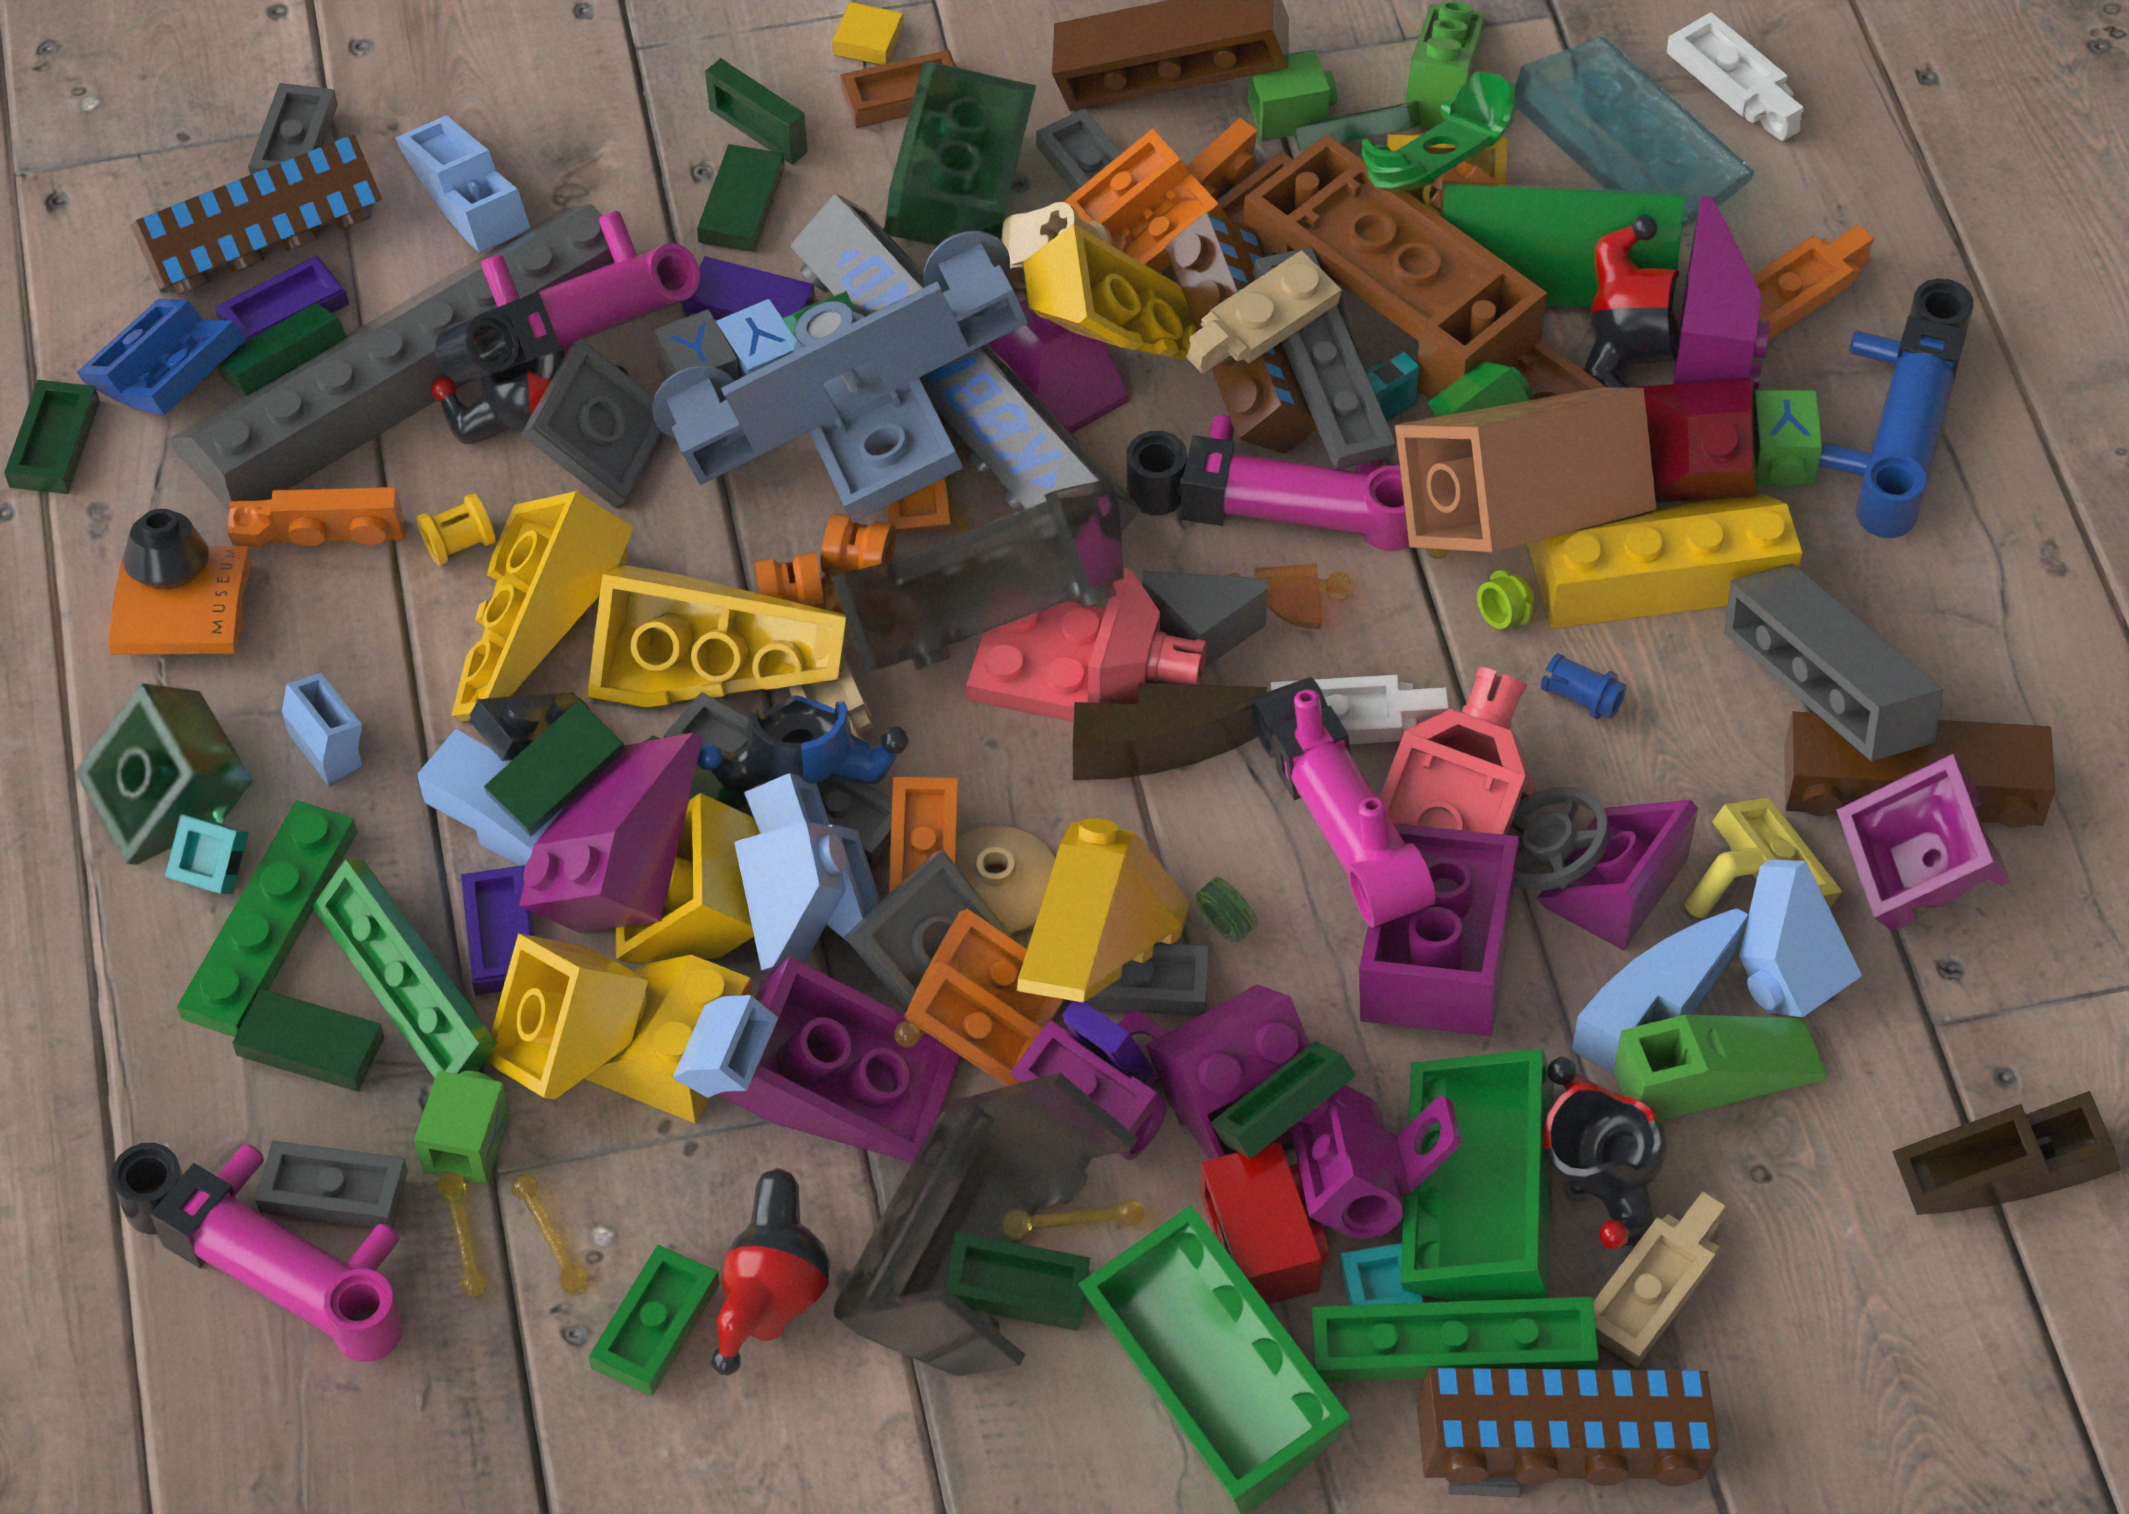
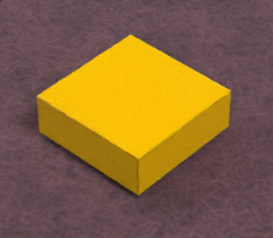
[832,2,904,65]

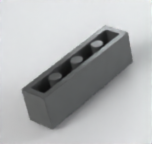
[1724,564,1944,762]

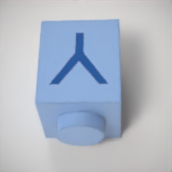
[716,299,797,379]

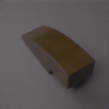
[1072,683,1267,780]
[1892,1091,2121,1215]

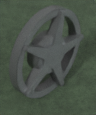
[1507,787,1611,890]

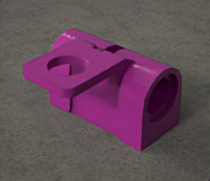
[1010,1010,1169,1161]
[1291,1085,1462,1239]

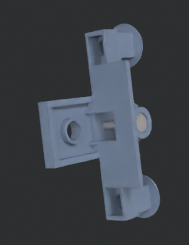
[652,231,1028,523]

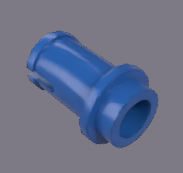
[1541,653,1627,719]

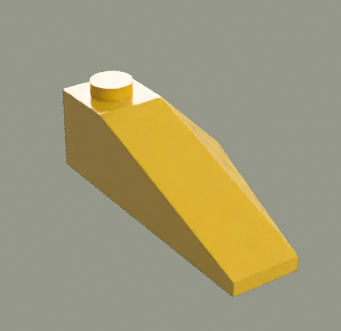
[1023,223,1197,361]
[451,491,634,722]
[587,565,849,708]
[1017,818,1191,1002]

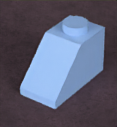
[735,821,847,972]
[1739,859,1862,1017]

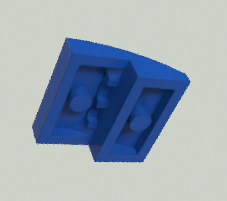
[76,299,246,415]

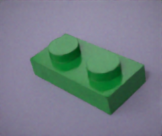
[589,1244,720,1396]

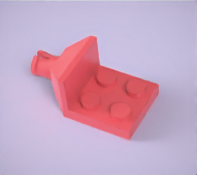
[966,567,1207,722]
[1379,667,1536,835]

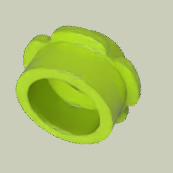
[1477,569,1534,629]

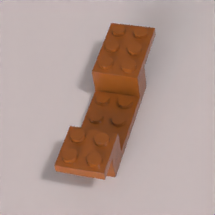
[1217,134,1606,400]

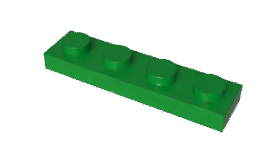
[177,800,358,1037]
[312,859,498,1078]
[1312,1297,1599,1382]

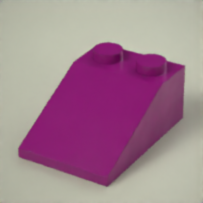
[1672,196,1770,393]
[519,733,703,933]
[1359,823,1519,1036]
[716,957,960,1164]

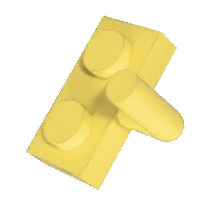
[1685,797,1842,918]

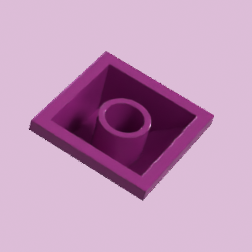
[989,298,1128,434]

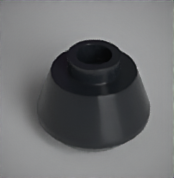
[123,509,209,589]

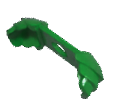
[1362,71,1517,192]

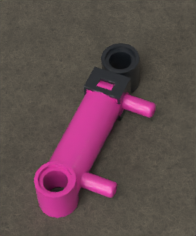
[435,211,700,383]
[1127,414,1409,551]
[1249,677,1436,928]
[111,1143,402,1362]

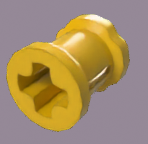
[416,493,496,566]

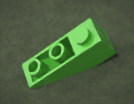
[1405,1,1486,129]
[1613,1015,1827,1121]

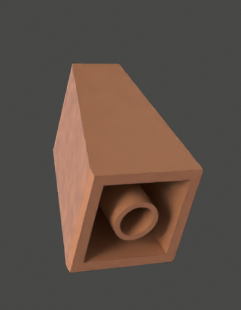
[1395,387,1657,552]

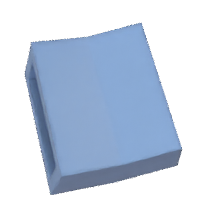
[282,673,363,786]
[673,995,778,1098]

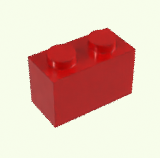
[1200,1142,1329,1304]

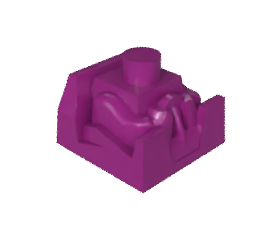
[1836,753,2010,930]

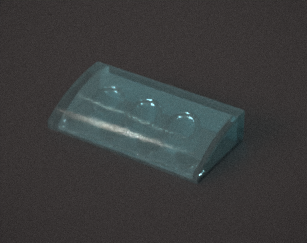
[1514,36,1755,228]

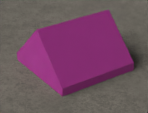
[1537,799,1698,950]

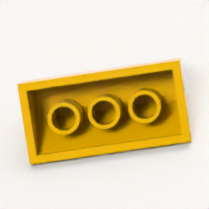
[1527,493,1803,629]

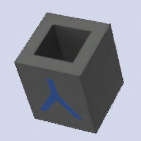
[654,309,739,381]

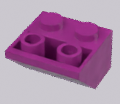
[1145,984,1310,1159]

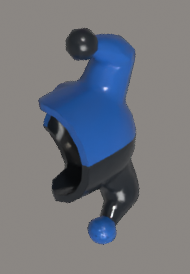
[697,695,909,790]

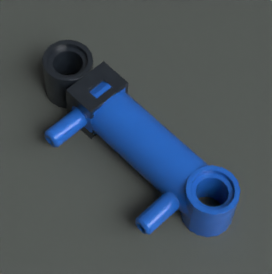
[1818,278,1973,538]

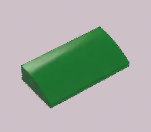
[1440,181,1684,312]
[1400,1048,1554,1301]
[1078,1204,1352,1514]

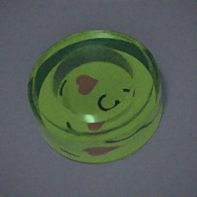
[1196,877,1258,942]

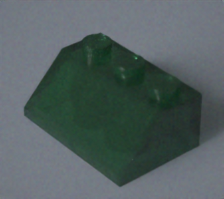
[884,61,1036,246]

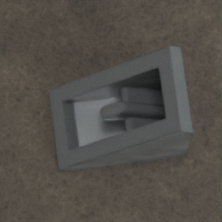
[1142,571,1268,668]

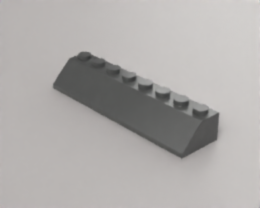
[169,204,615,511]

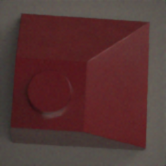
[1631,378,1758,502]

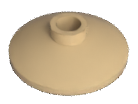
[956,826,1055,936]

